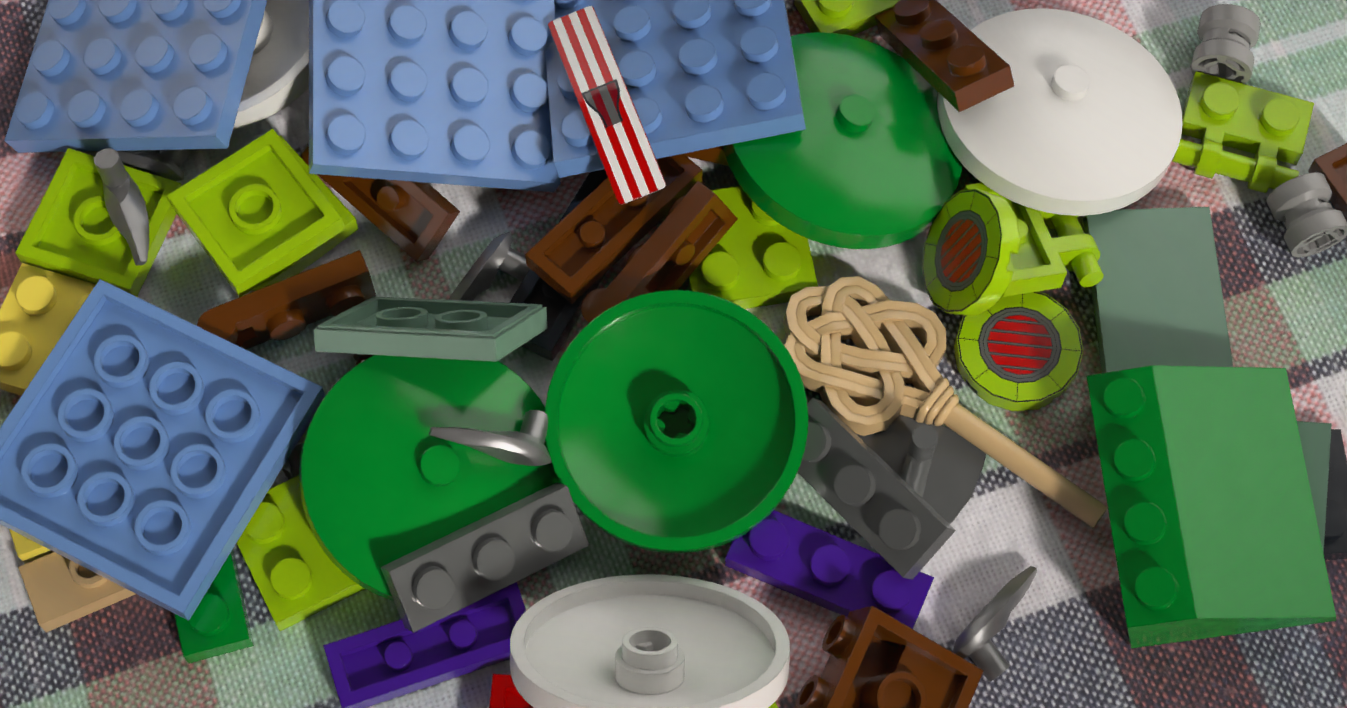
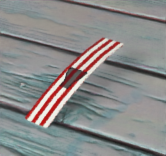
[548,6,666,205]

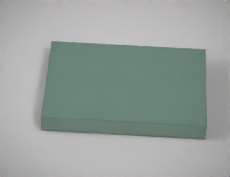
[1083,207,1233,373]
[313,296,547,362]

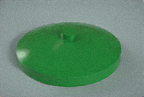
[723,32,963,249]
[545,290,808,553]
[299,355,560,601]

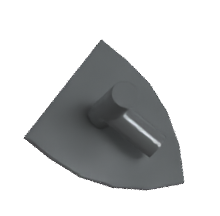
[858,415,986,524]

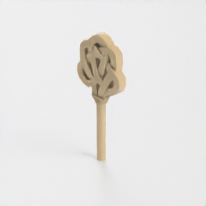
[783,276,1108,528]

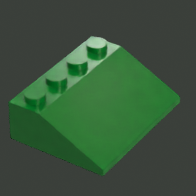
[1086,365,1336,648]

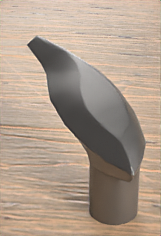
[94,148,149,265]
[83,149,194,181]
[448,232,530,301]
[429,410,552,466]
[953,566,1037,682]

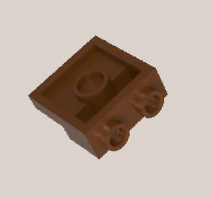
[795,606,984,708]

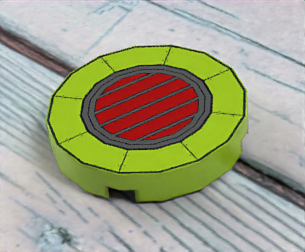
[922,189,1020,316]
[954,292,1083,411]

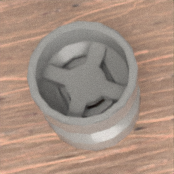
[1191,4,1261,84]
[1266,172,1347,258]

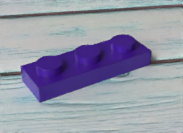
[725,510,934,629]
[323,582,526,708]

